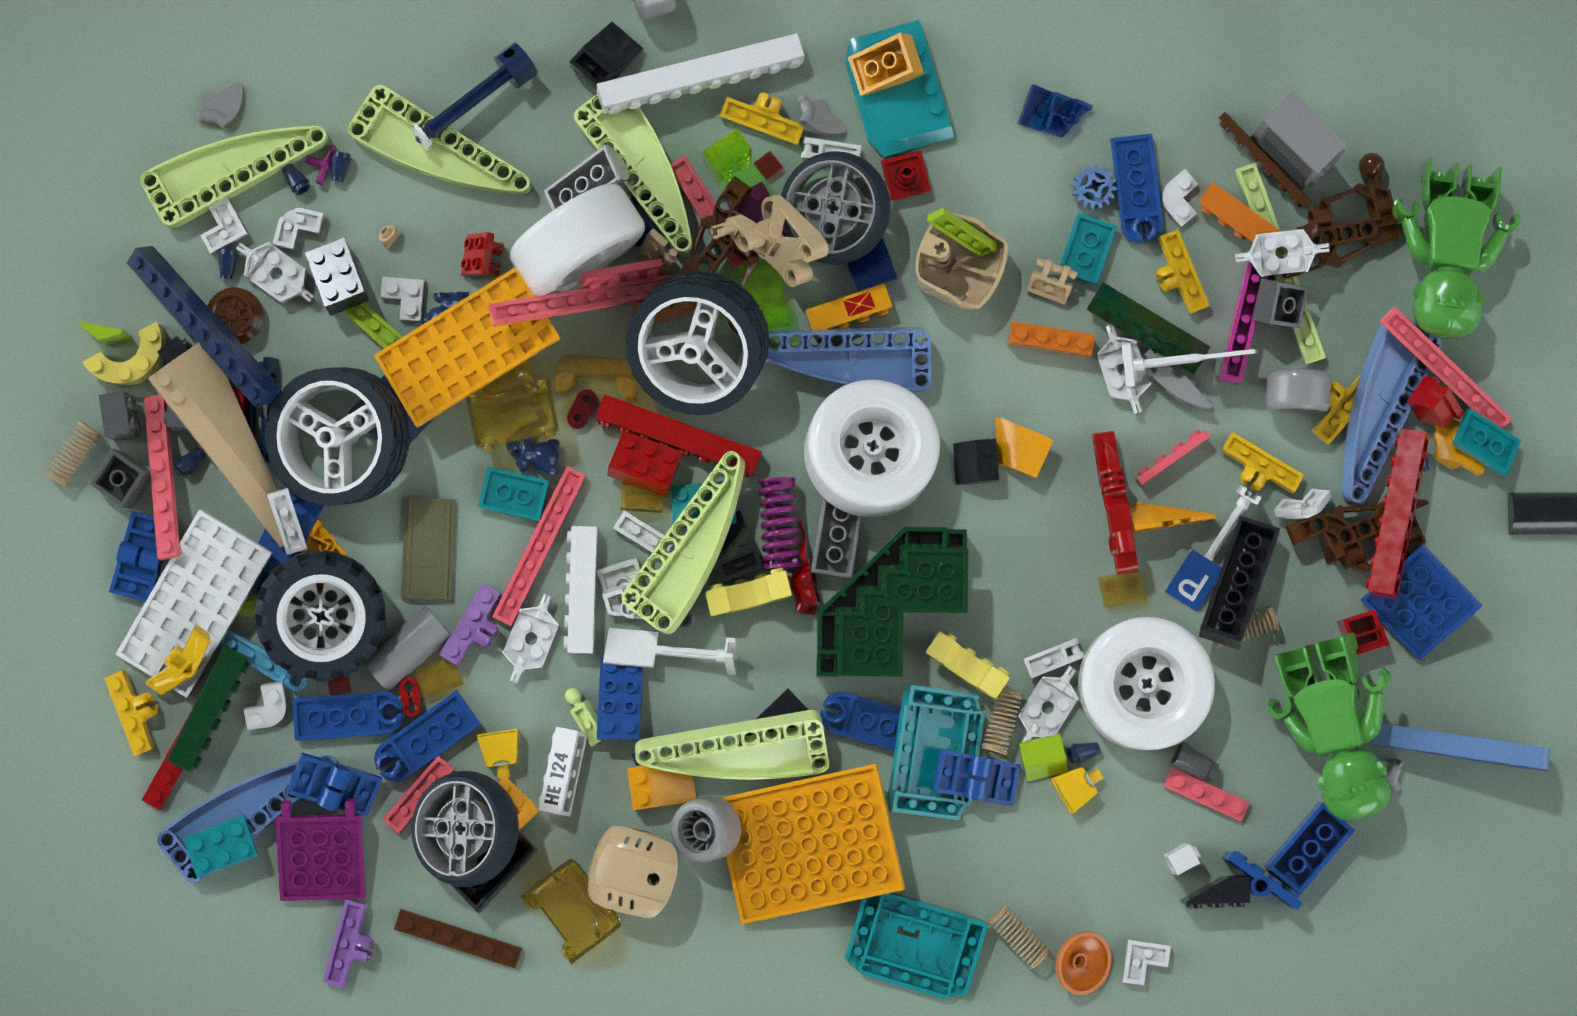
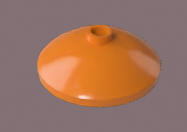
[1056,931,1112,995]

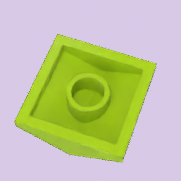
[80,322,131,346]
[1019,733,1068,782]

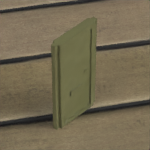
[401,498,456,600]

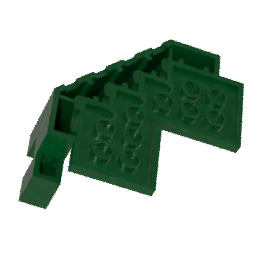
[816,527,968,677]

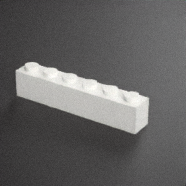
[564,526,598,654]

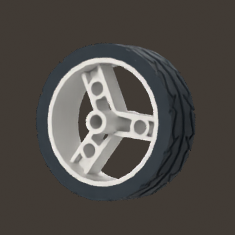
[626,271,769,415]
[265,367,410,506]

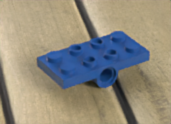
[109,511,163,602]
[597,657,643,741]
[932,749,1021,806]
[286,752,382,817]
[1222,850,1303,910]

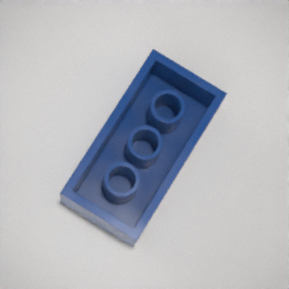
[1264,802,1355,895]

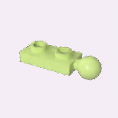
[565,688,602,747]

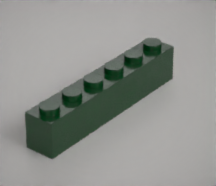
[1086,282,1210,374]
[166,646,251,772]

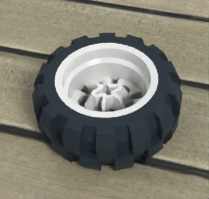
[255,550,386,681]

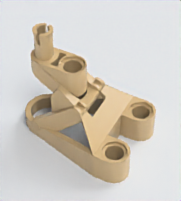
[710,194,828,287]

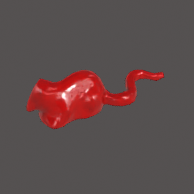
[790,521,821,615]

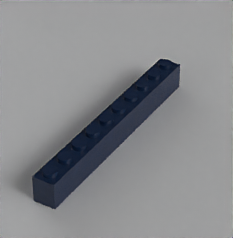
[127,246,282,407]

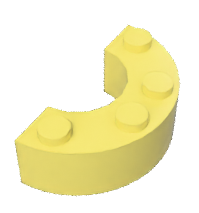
[83,322,166,387]
[705,568,792,616]
[926,631,1010,699]

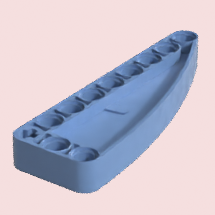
[1342,320,1442,503]
[767,327,931,391]
[1368,723,1551,772]
[157,755,338,883]

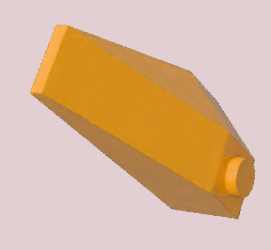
[1129,501,1216,533]

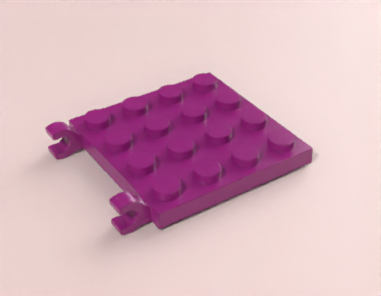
[275,798,366,901]

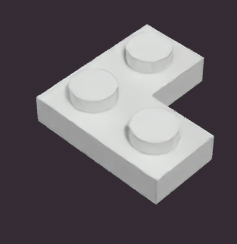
[200,197,248,255]
[381,277,425,322]
[1122,939,1171,985]

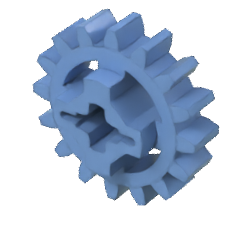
[1071,164,1117,211]

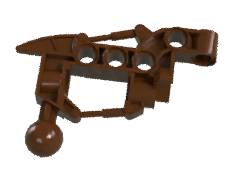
[1279,153,1404,278]
[670,176,759,334]
[1285,499,1429,573]

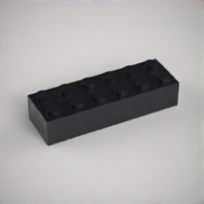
[1199,516,1280,650]

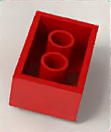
[607,430,682,497]

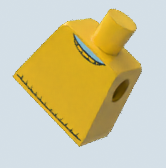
[477,729,519,779]
[1049,767,1104,814]

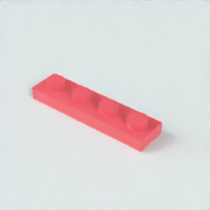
[579,258,664,289]
[1135,430,1210,486]
[382,755,455,834]
[1163,768,1250,822]

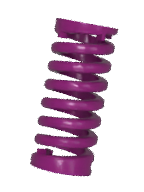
[758,477,801,570]

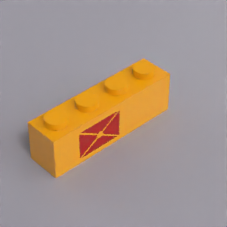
[805,283,893,338]

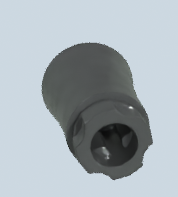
[1170,741,1219,782]

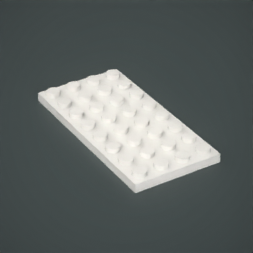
[115,509,273,698]

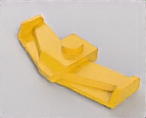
[145,624,211,696]

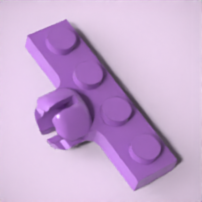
[439,583,502,666]
[323,899,374,988]

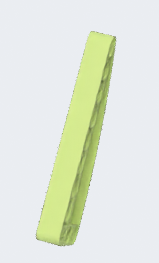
[348,85,531,195]
[574,94,694,257]
[140,126,329,229]
[622,451,745,634]
[635,710,829,780]

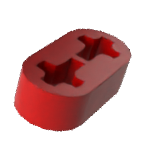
[399,677,422,717]

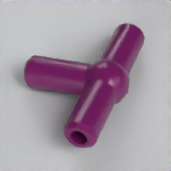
[305,145,336,185]

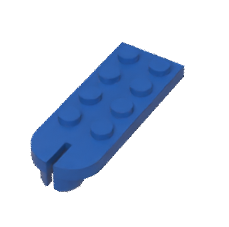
[1110,134,1163,244]
[253,486,324,592]
[374,690,482,782]
[292,692,404,741]
[820,692,901,750]

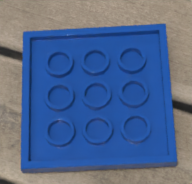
[1361,544,1482,661]

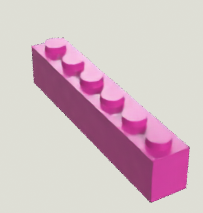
[1218,261,1267,385]

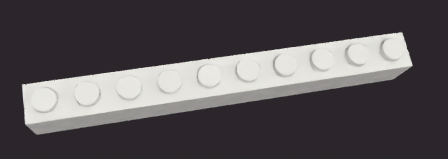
[597,33,805,114]

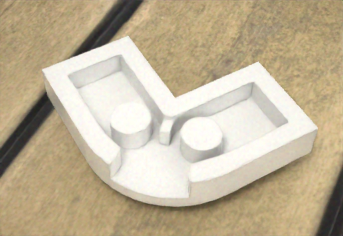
[1162,169,1198,228]
[273,208,324,250]
[1274,489,1332,519]
[244,681,287,730]

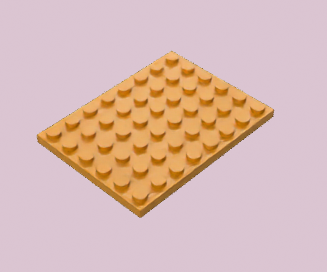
[722,763,905,924]

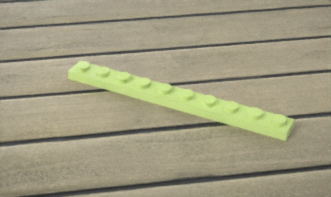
[1235,163,1326,366]

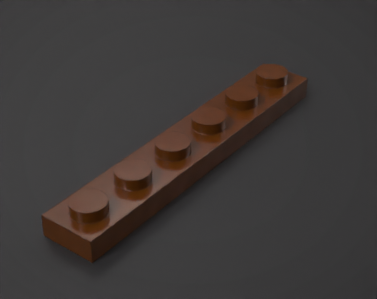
[1219,112,1312,208]
[394,909,522,968]

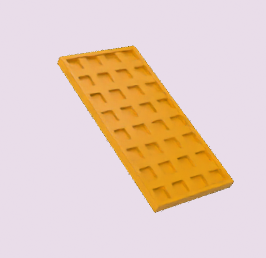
[373,267,561,428]

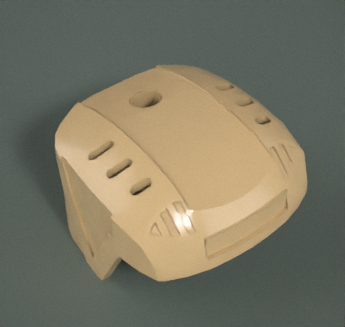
[916,213,1008,311]
[588,826,679,918]

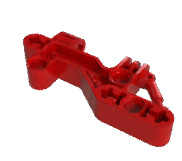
[1092,431,1138,575]

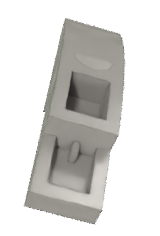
[1142,349,1212,411]

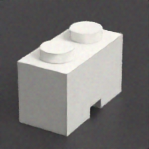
[1162,843,1201,875]

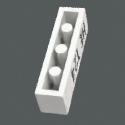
[538,727,588,816]

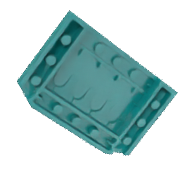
[845,20,954,159]
[887,684,985,821]
[845,892,988,999]

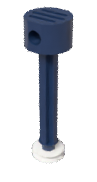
[409,42,538,152]

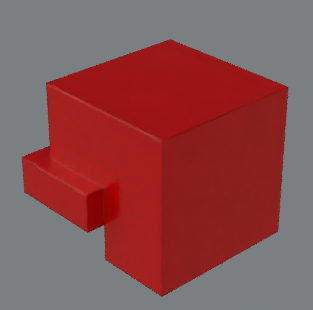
[1407,375,1464,429]
[1337,609,1389,655]

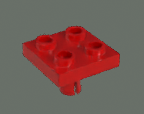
[880,151,931,201]

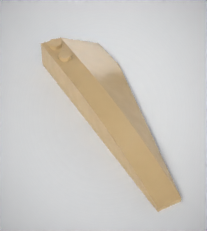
[148,342,284,548]

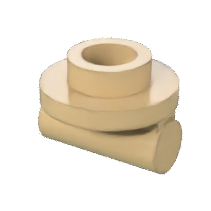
[379,225,402,249]

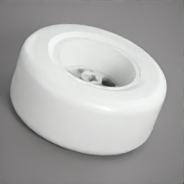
[510,184,645,296]
[804,379,940,517]
[1078,617,1215,750]

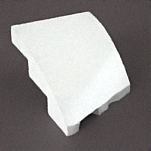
[597,558,653,619]

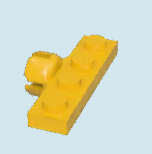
[720,93,804,145]
[1156,230,1210,315]
[1311,373,1361,445]
[1221,432,1304,494]
[104,670,158,757]

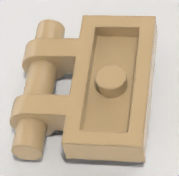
[638,229,677,276]
[1026,257,1078,305]

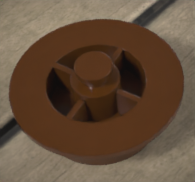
[207,287,264,344]

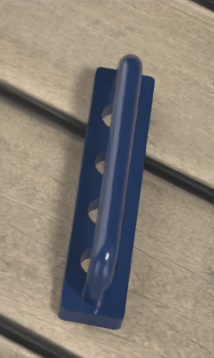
[247,357,279,463]

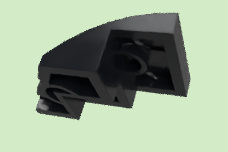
[745,688,813,736]

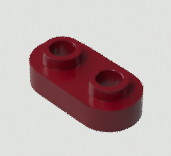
[567,389,597,429]

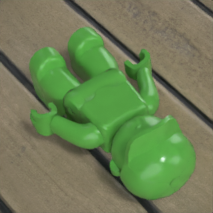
[1392,157,1521,339]
[1267,633,1392,820]

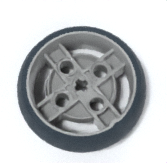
[781,151,891,265]
[411,771,519,887]

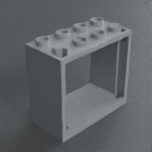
[1251,91,1347,189]

